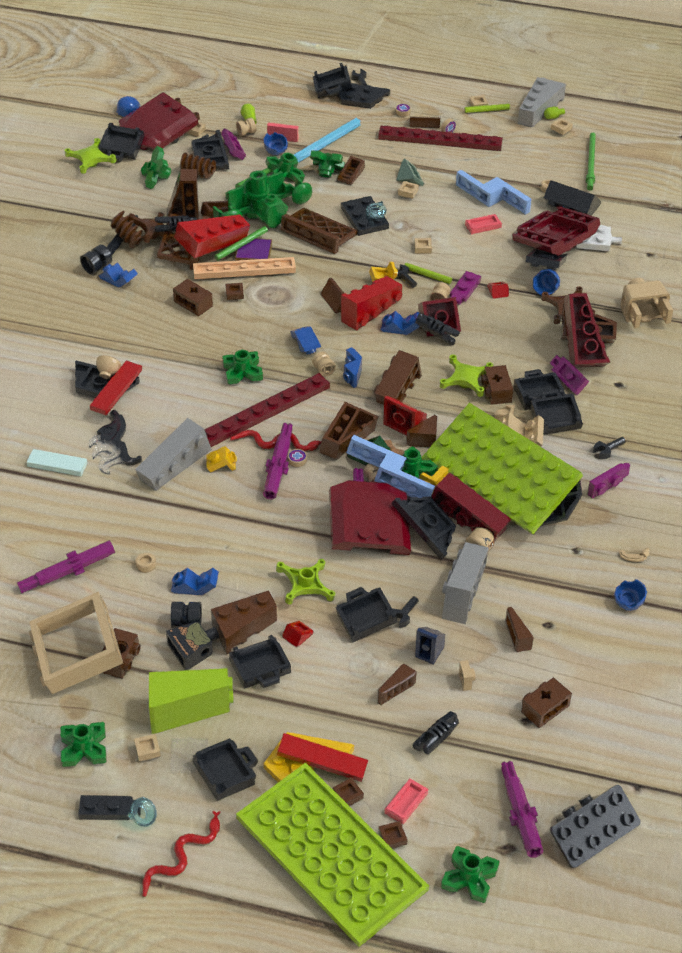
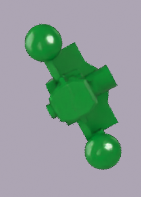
[213,171,313,229]

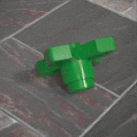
[141,146,171,189]
[310,150,345,178]
[265,153,305,182]
[222,349,263,384]
[402,446,438,478]
[60,722,107,767]
[441,846,500,903]

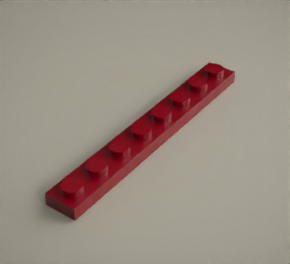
[378,125,503,151]
[204,373,330,447]

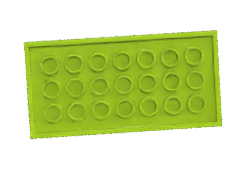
[422,402,583,534]
[236,763,429,947]

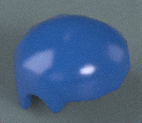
[116,96,140,117]
[263,132,288,155]
[533,269,560,296]
[614,579,647,611]

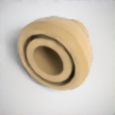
[96,355,121,379]

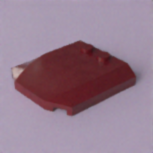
[119,92,199,150]
[512,207,600,255]
[329,480,411,555]

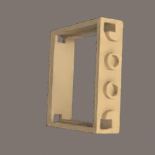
[29,591,123,694]

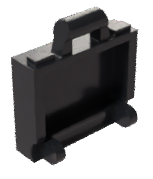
[313,63,352,99]
[98,123,145,162]
[513,369,565,411]
[530,389,583,435]
[335,587,398,642]
[229,635,291,689]
[192,738,258,801]

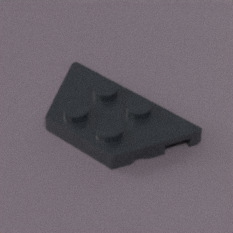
[337,83,390,109]
[191,130,229,170]
[75,360,140,398]
[391,496,456,560]

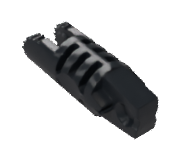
[155,215,197,232]
[415,313,460,345]
[413,711,459,755]

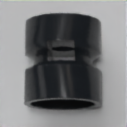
[80,244,112,275]
[171,602,202,628]

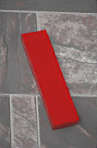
[89,360,142,415]
[277,733,368,782]

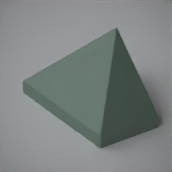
[396,158,424,186]

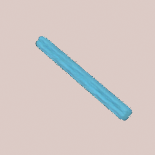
[294,118,361,163]

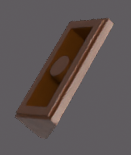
[409,116,440,128]
[321,278,344,314]

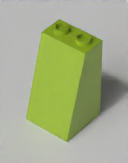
[149,668,234,734]

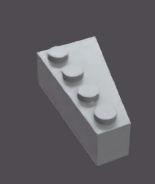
[518,77,566,127]
[135,418,212,491]
[442,542,489,624]

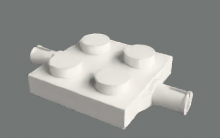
[576,225,622,251]

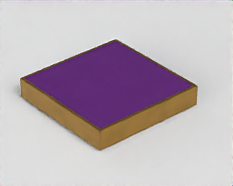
[235,238,272,261]

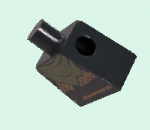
[166,622,219,670]

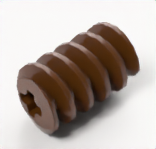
[180,152,216,179]
[110,211,145,248]

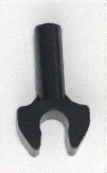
[352,69,367,86]
[395,264,417,288]
[593,437,626,459]
[393,596,419,628]

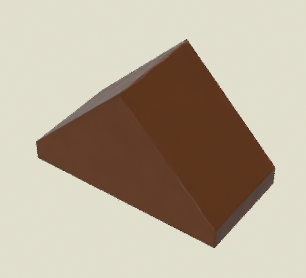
[407,414,437,448]

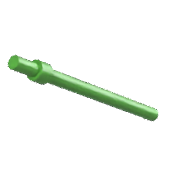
[586,132,596,191]

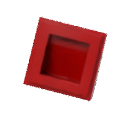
[487,281,509,299]
[282,621,314,647]

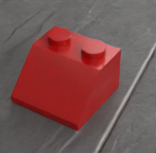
[383,395,427,436]

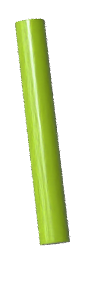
[464,104,510,113]
[405,262,452,284]

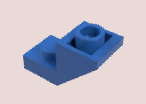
[99,262,138,288]
[381,311,420,335]
[290,326,321,354]
[343,347,362,388]
[171,568,219,595]

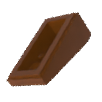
[337,156,365,185]
[200,201,228,218]
[505,607,534,652]
[377,664,417,705]

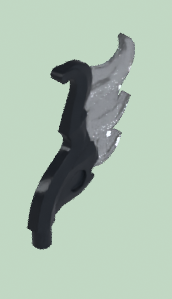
[89,410,142,475]

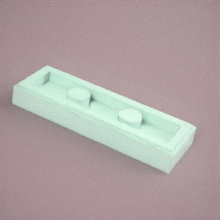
[27,449,88,476]

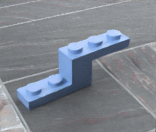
[456,170,531,215]
[346,435,435,498]

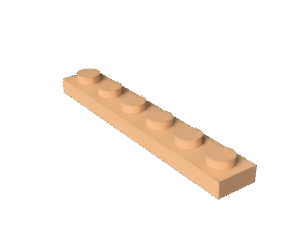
[193,257,296,279]

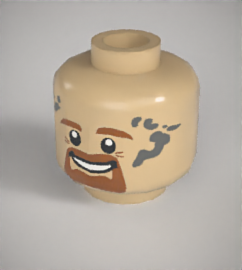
[465,528,495,552]

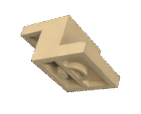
[498,413,544,447]

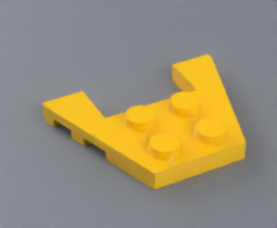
[264,732,354,782]

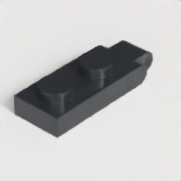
[78,795,142,820]

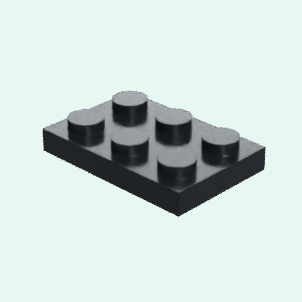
[341,196,389,236]
[526,249,567,270]

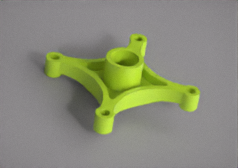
[64,138,116,174]
[439,354,493,397]
[276,559,335,605]

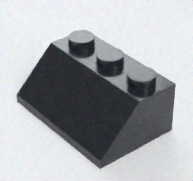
[543,180,601,216]

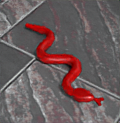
[230,430,322,451]
[142,811,221,897]

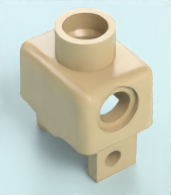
[620,278,673,328]

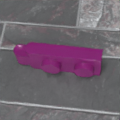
[221,128,246,160]
[450,271,481,305]
[550,355,590,395]
[587,463,630,499]

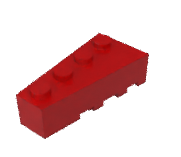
[174,215,250,259]
[341,276,403,331]

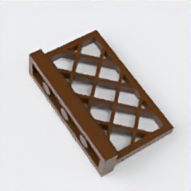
[281,208,358,254]
[157,214,210,270]

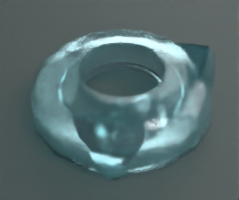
[366,201,387,219]
[127,797,157,827]

